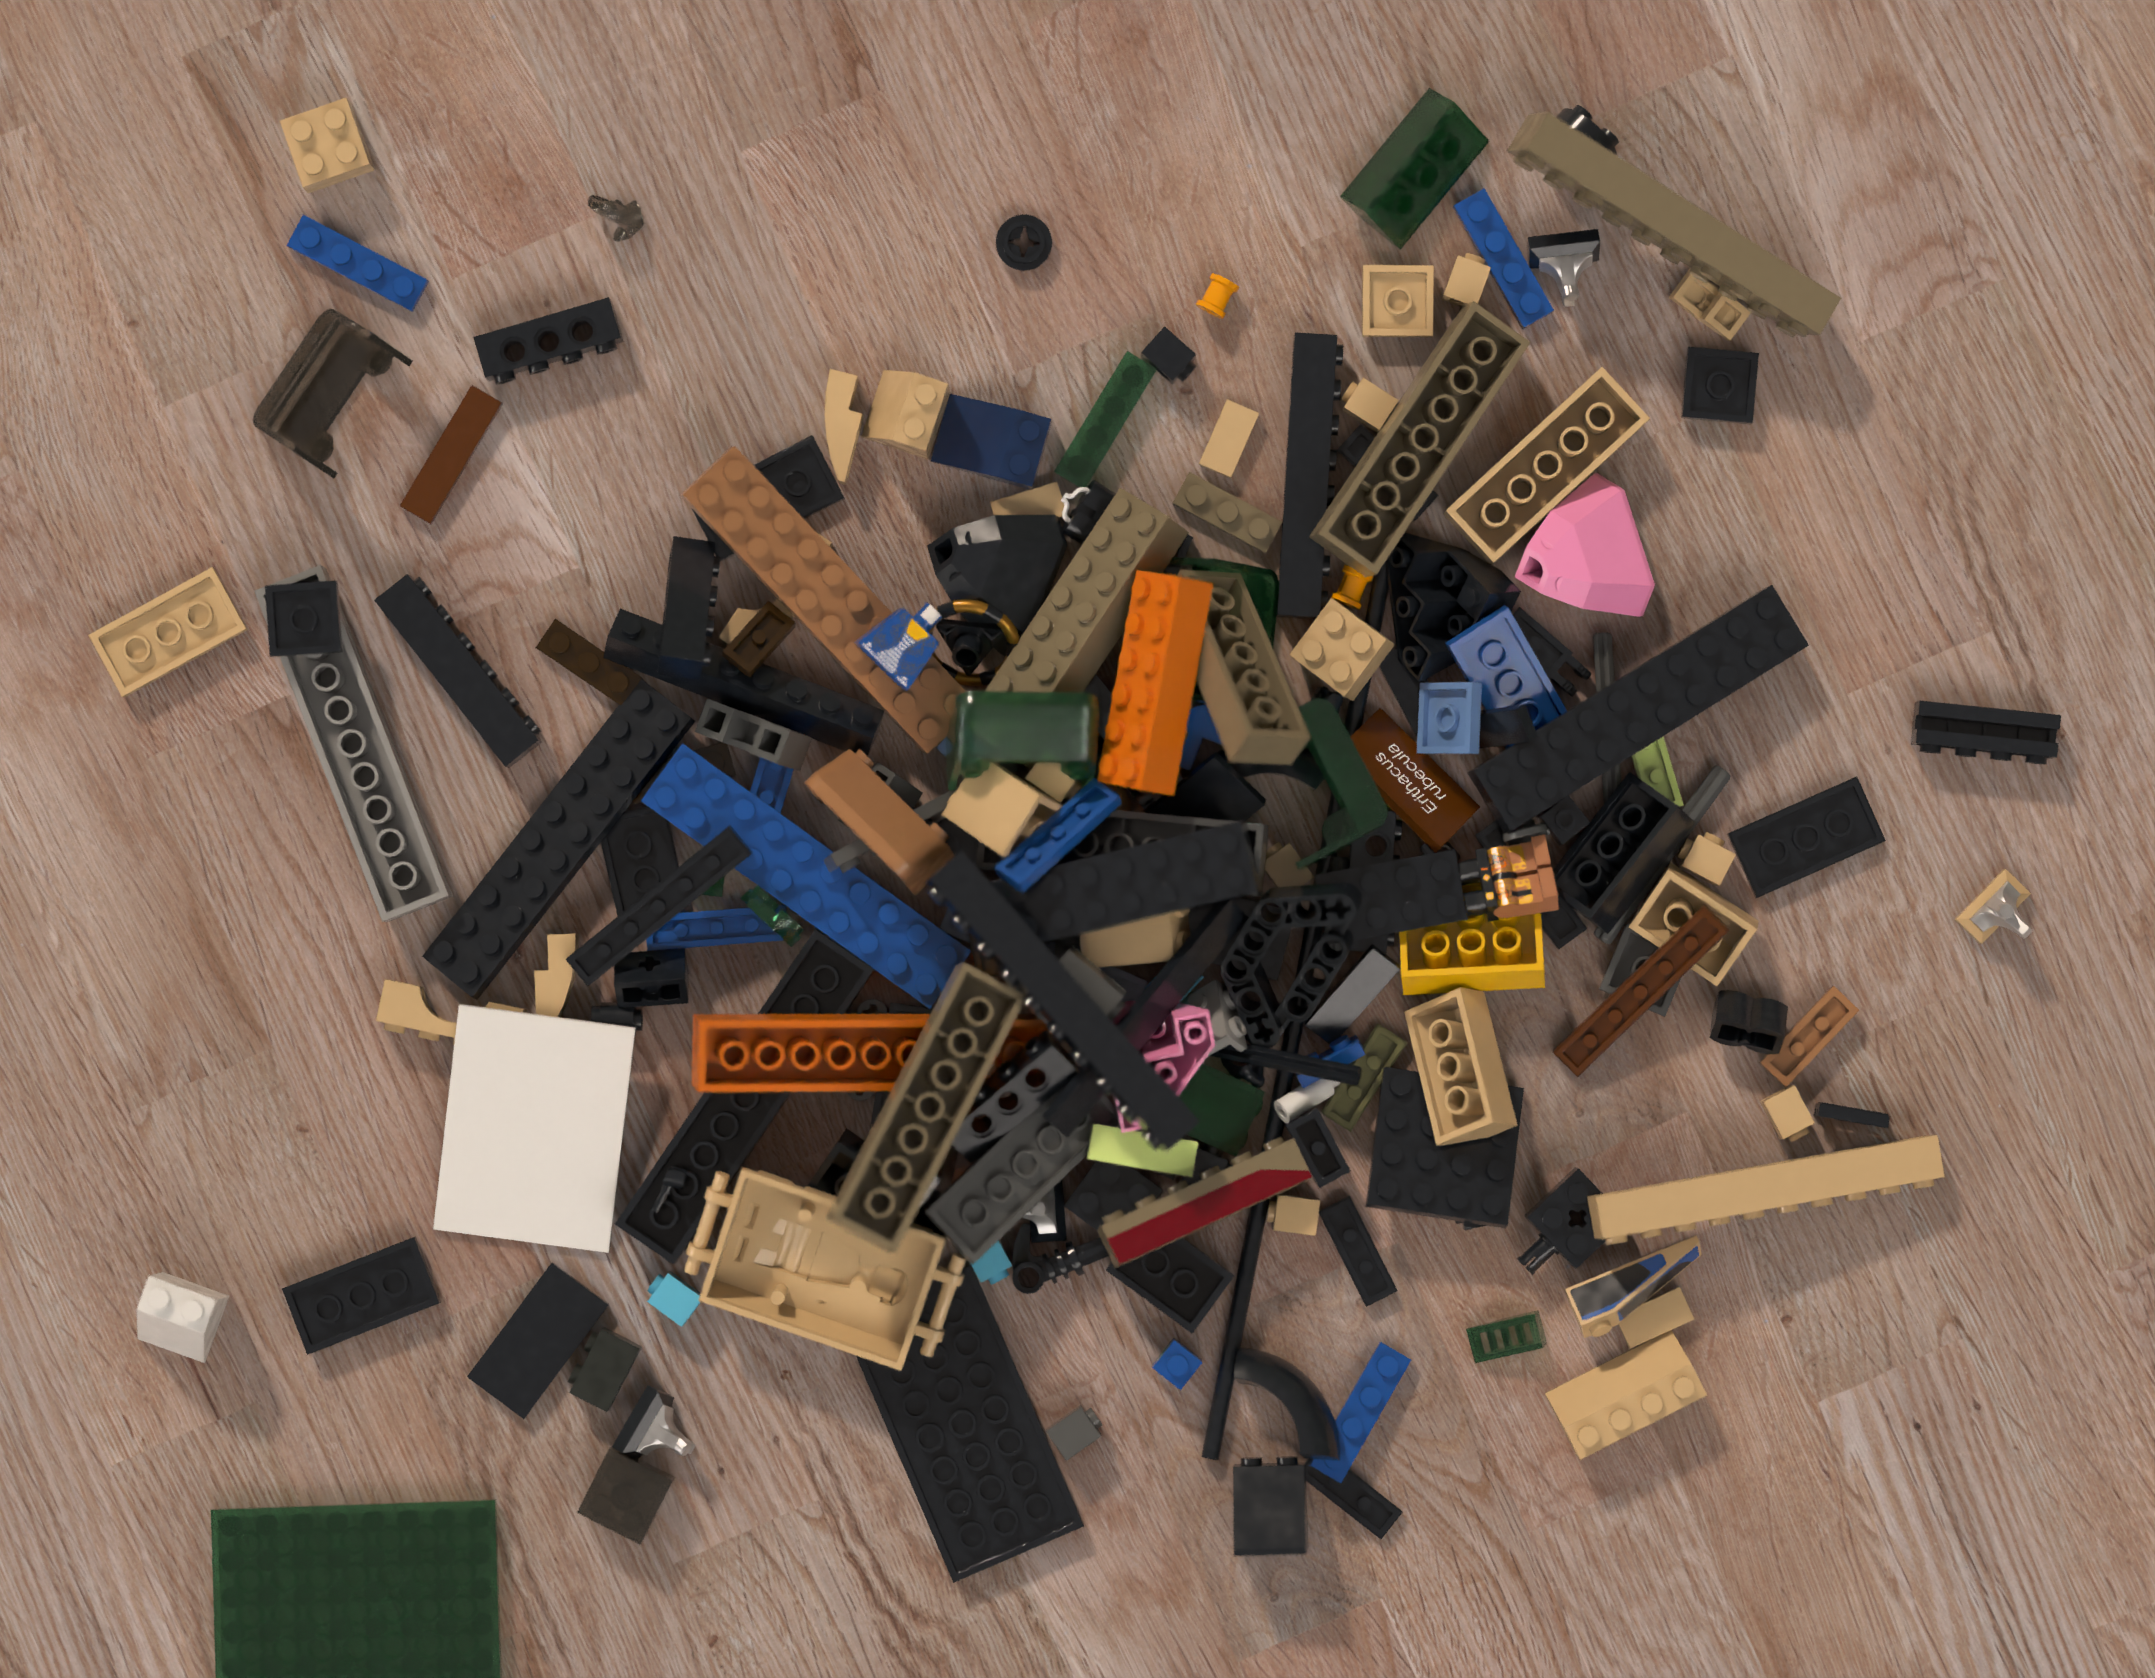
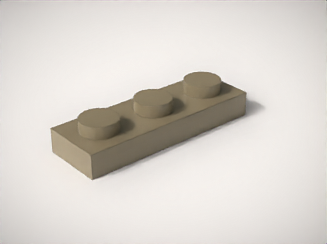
[1173,472,1282,554]

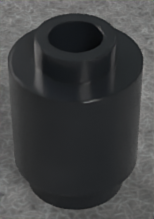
[591,1002,643,1036]

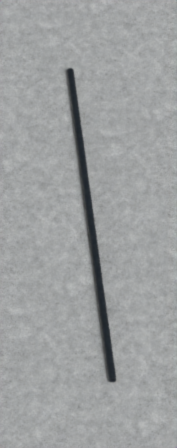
[1201,562,1389,1460]

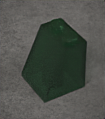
[1178,1063,1265,1156]

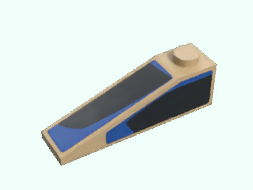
[1565,1235,1702,1338]

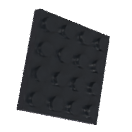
[1365,1067,1524,1228]

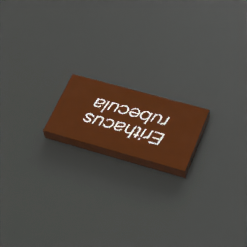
[1335,708,1480,853]

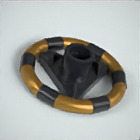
[929,599,1020,686]

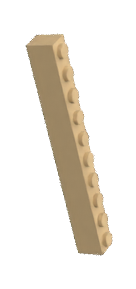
[1587,1135,1945,1245]

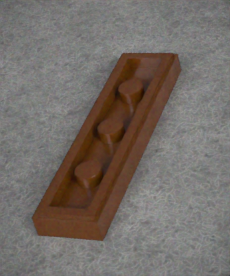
[400,385,503,524]

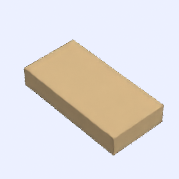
[1199,399,1259,479]
[990,482,1064,519]
[1618,1286,1694,1349]

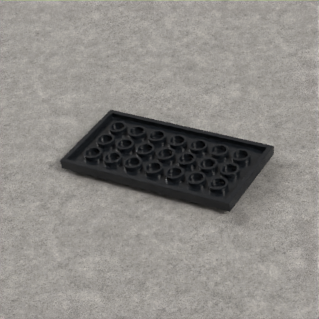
[856,1265,1084,1583]

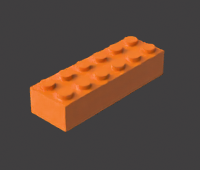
[1097,570,1213,796]

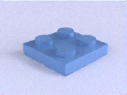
[1417,682,1482,754]

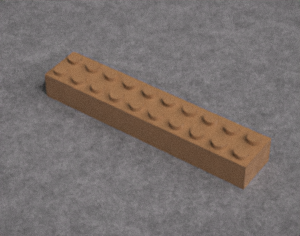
[680,445,977,754]

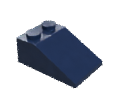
[931,394,1052,490]

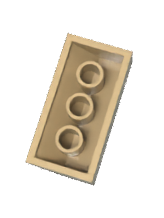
[1404,988,1517,1146]
[1545,1330,1707,1460]

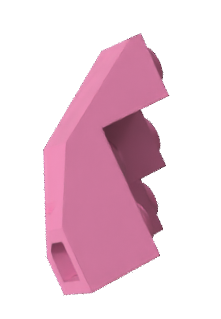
[1515,473,1655,617]
[1110,1001,1215,1133]

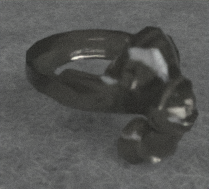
[587,195,644,242]

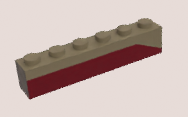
[1097,1137,1312,1269]

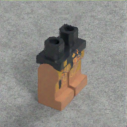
[1458,834,1559,922]

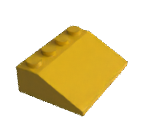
[1399,882,1545,995]

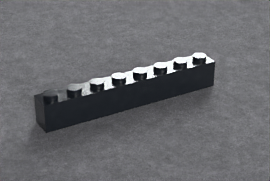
[1276,332,1343,619]
[603,608,885,756]

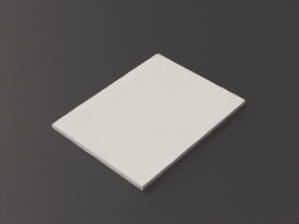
[433,1004,636,1253]

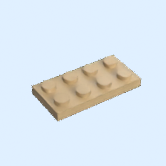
[88,567,248,698]

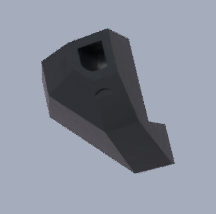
[927,515,1068,657]
[1385,532,1521,681]

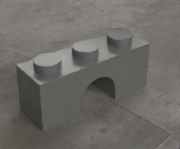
[695,699,812,771]

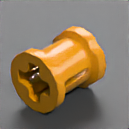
[1196,273,1239,319]
[1331,565,1373,610]

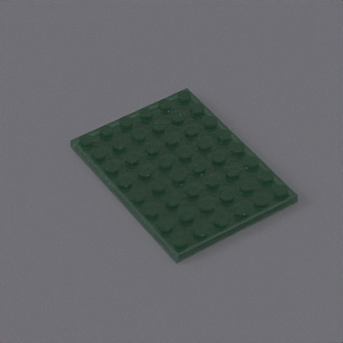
[211,1499,502,1678]

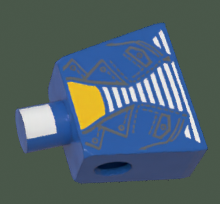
[854,603,942,690]

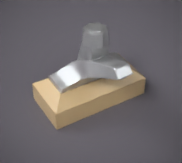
[1954,869,2032,944]

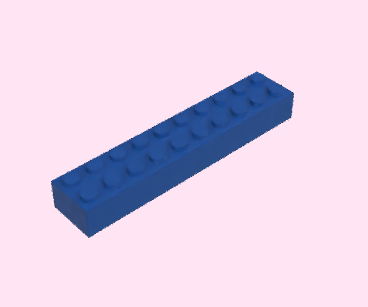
[641,743,971,1009]

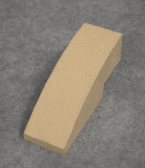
[824,369,864,485]
[534,933,579,1017]

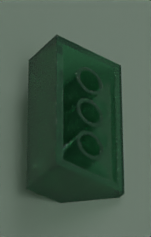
[1340,88,1489,250]

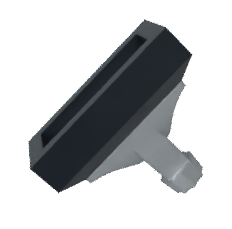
[1527,229,1600,307]
[1022,1179,1067,1243]
[612,1385,696,1459]

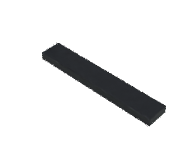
[565,825,753,986]

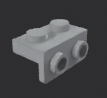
[1182,979,1247,1057]

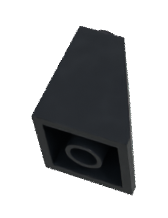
[1233,1456,1309,1556]

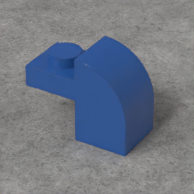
[1179,704,1223,772]

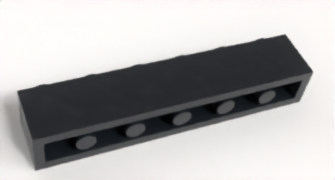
[374,574,542,768]

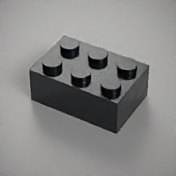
[1106,1238,1234,1334]

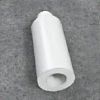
[1274,1079,1341,1123]

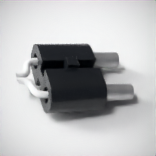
[1061,480,1116,545]

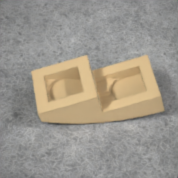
[1669,269,1751,341]

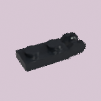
[1513,607,1592,696]

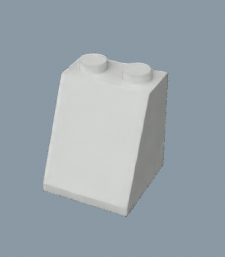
[136,1272,229,1363]

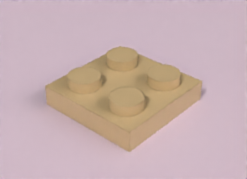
[1362,265,1434,337]

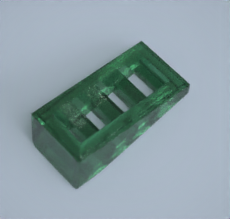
[1466,1310,1547,1363]

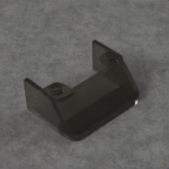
[253,309,413,479]

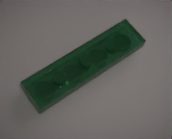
[1054,351,1157,487]

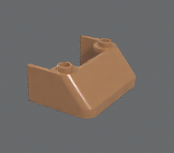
[804,749,954,896]

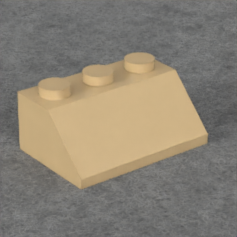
[1629,862,1759,986]

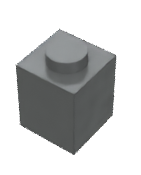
[1046,1405,1103,1461]

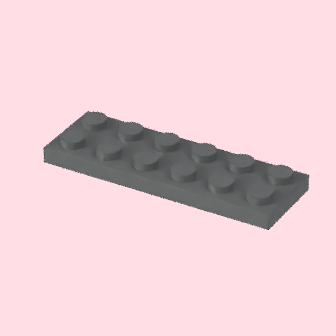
[923,1065,1119,1264]

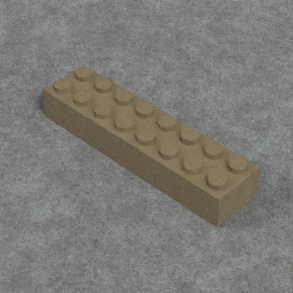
[1309,301,1530,577]
[963,487,1189,769]
[825,962,1025,1253]

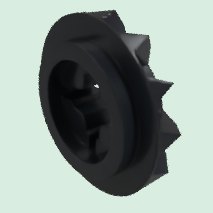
[996,214,1052,272]

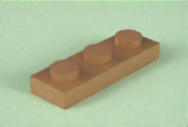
[1759,986,1859,1087]

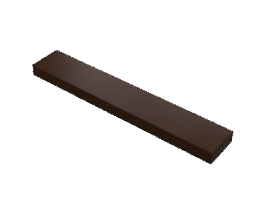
[1553,904,1730,1077]

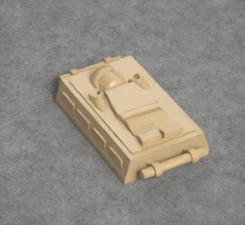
[684,1167,966,1371]

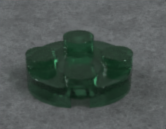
[740,885,804,947]

